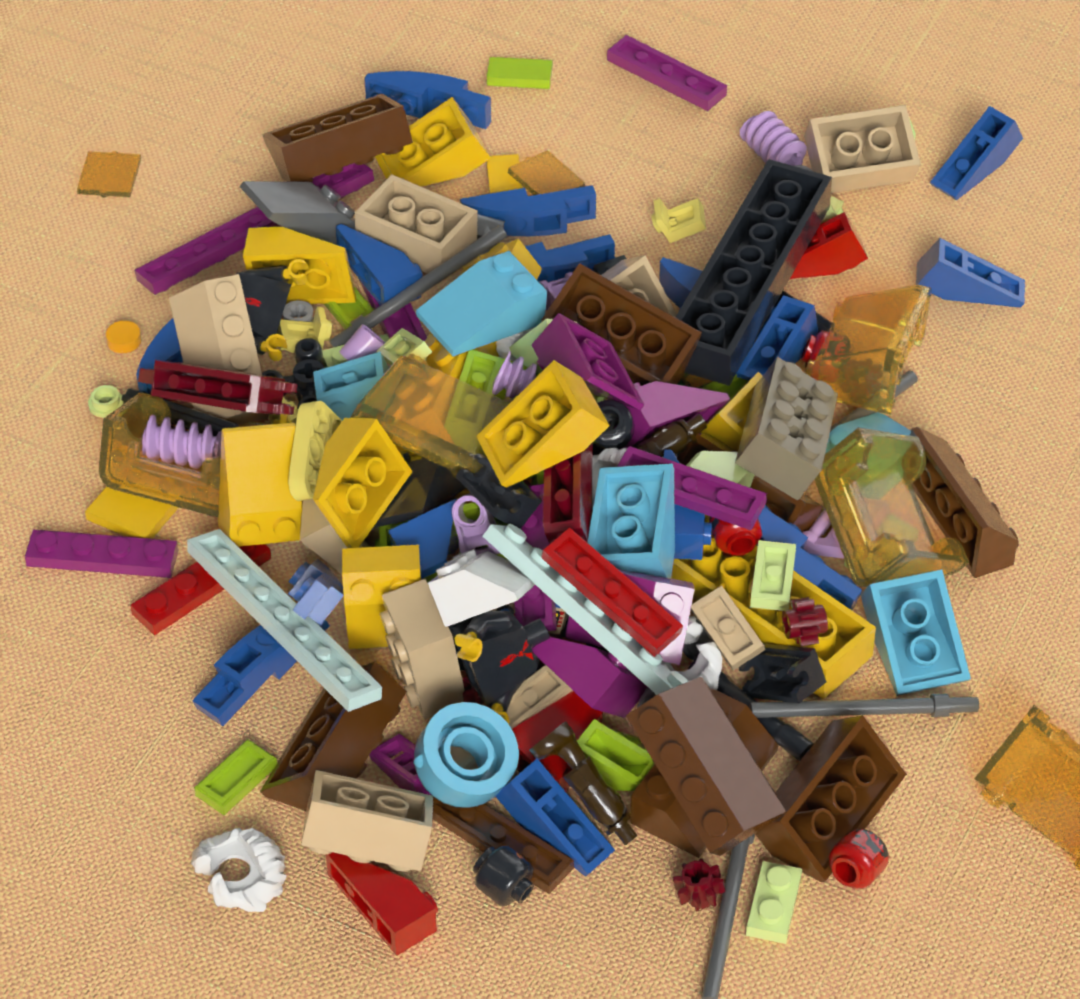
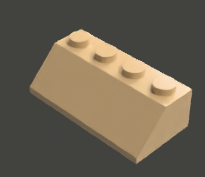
[169,274,269,425]

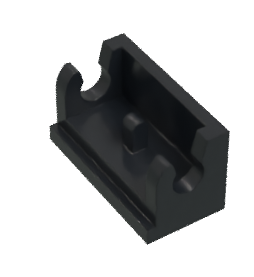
[455,454,543,529]
[739,643,827,703]

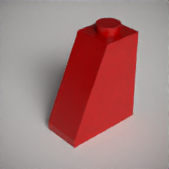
[512,691,603,792]

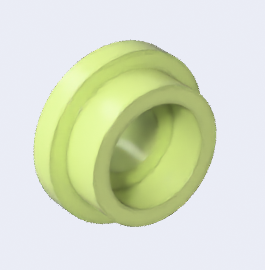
[88,385,124,418]

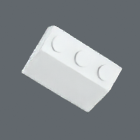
[428,549,535,627]

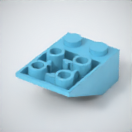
[313,352,396,425]

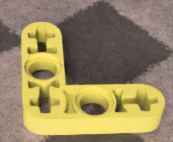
[288,401,342,501]

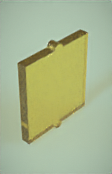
[507,150,586,195]
[77,151,142,198]

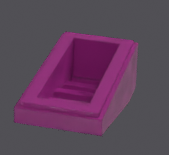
[369,734,431,795]

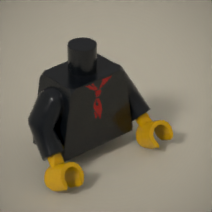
[235,259,309,361]
[451,611,550,724]

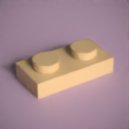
[691,585,765,671]

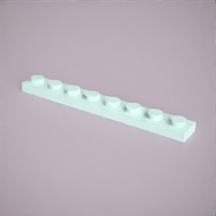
[482,524,689,695]
[187,529,382,712]

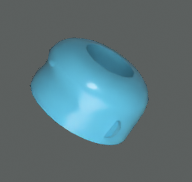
[413,702,519,808]

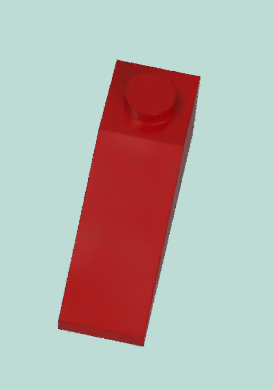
[790,212,869,279]
[325,852,438,956]

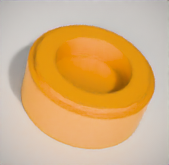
[106,321,141,353]

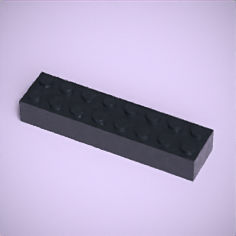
[675,159,832,386]

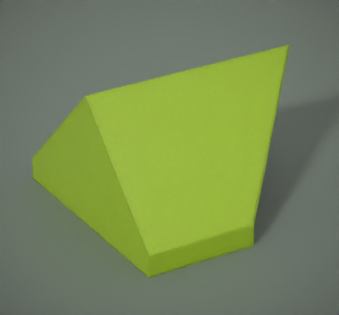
[577,719,655,791]

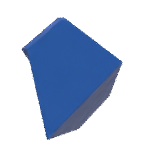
[389,498,457,579]

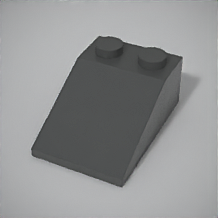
[240,181,355,245]

